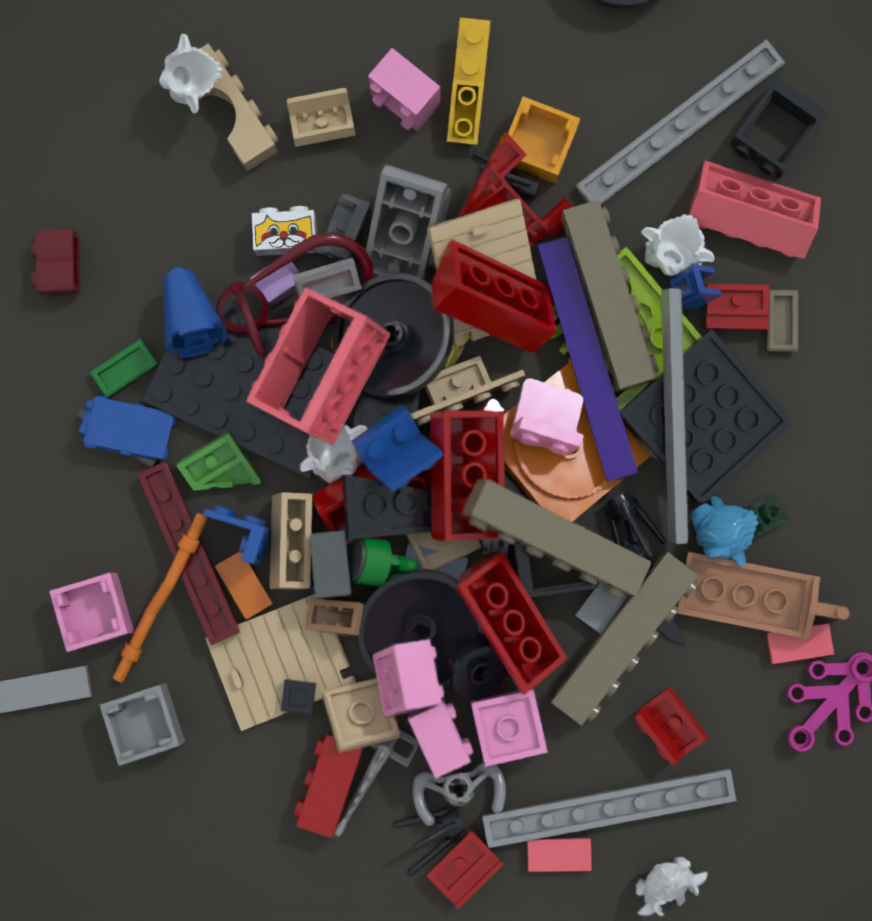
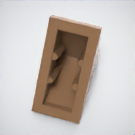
[305,598,364,638]

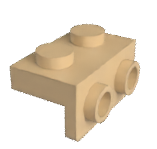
[286,88,356,147]

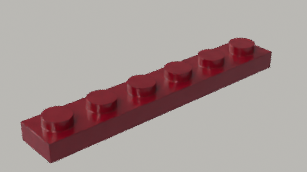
[137,461,241,645]

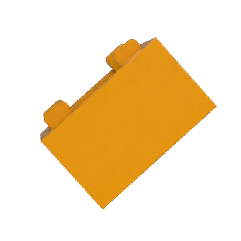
[508,96,581,184]

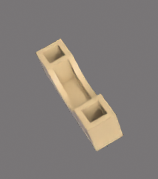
[201,43,278,172]

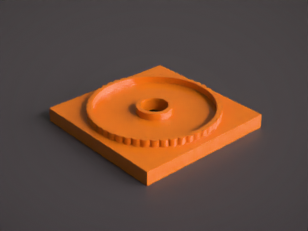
[504,361,650,522]

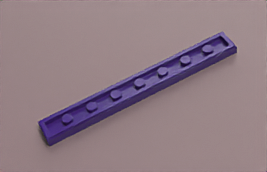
[538,237,638,482]

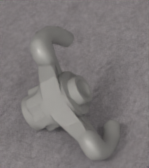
[412,760,506,826]

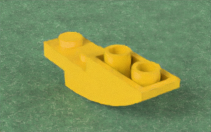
[447,18,491,145]

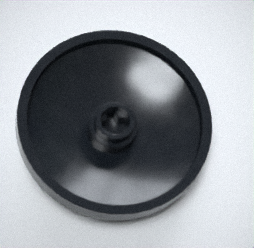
[333,273,454,398]
[358,569,484,687]

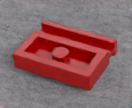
[705,284,769,331]
[426,829,504,909]

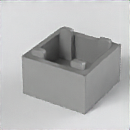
[100,683,185,766]

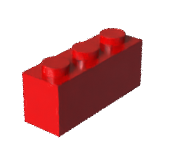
[294,732,363,838]

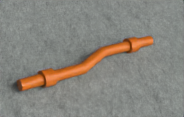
[112,512,208,683]

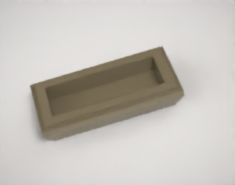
[767,290,798,352]

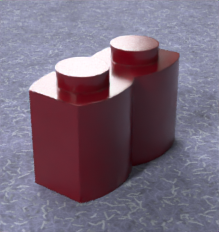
[31,229,80,296]

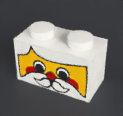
[252,206,318,256]

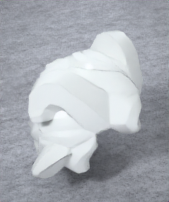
[159,34,223,114]
[641,214,715,276]
[300,425,368,484]
[636,857,708,916]

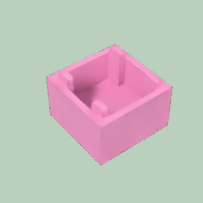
[368,48,440,132]
[49,573,134,652]
[373,639,444,717]
[471,689,548,767]
[408,699,473,779]

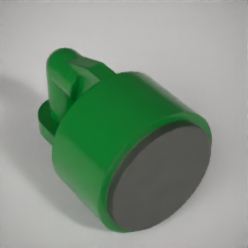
[347,537,418,587]

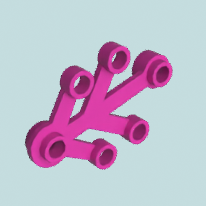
[786,652,872,751]

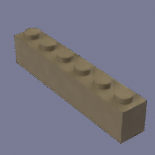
[561,199,658,392]
[462,479,651,599]
[551,550,698,726]

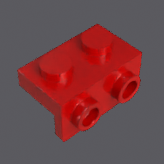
[634,686,709,766]

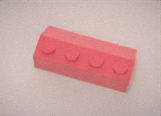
[688,161,821,259]

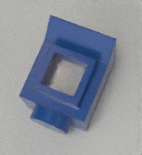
[670,264,722,310]

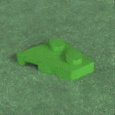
[176,430,262,491]

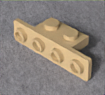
[410,356,526,426]

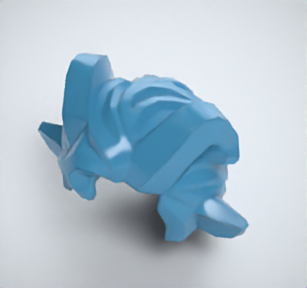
[691,496,758,567]

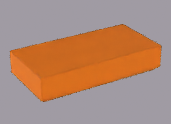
[215,552,274,620]

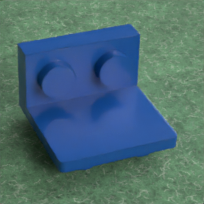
[351,406,443,491]
[203,505,271,565]

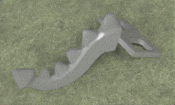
[335,729,420,837]

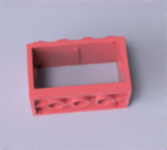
[246,287,391,446]

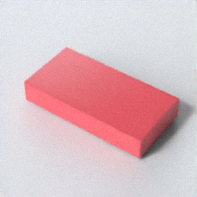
[765,623,834,664]
[527,837,592,872]

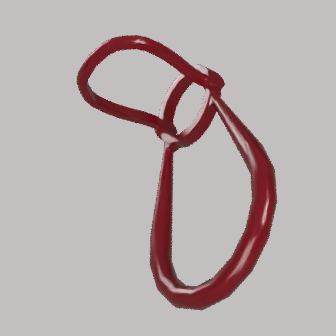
[216,233,374,356]

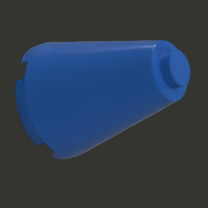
[163,267,228,358]

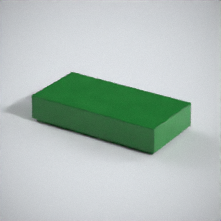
[89,339,159,399]

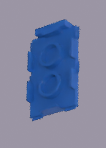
[79,395,177,460]

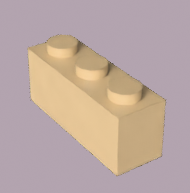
[270,492,312,590]

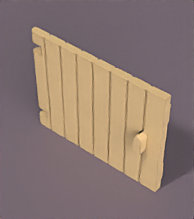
[427,199,536,347]
[205,594,357,731]

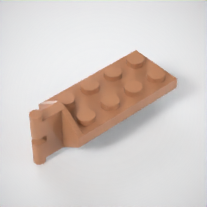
[677,552,850,639]

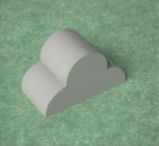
[366,165,451,280]

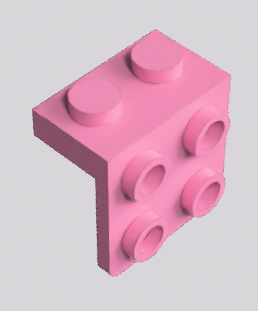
[510,378,583,456]

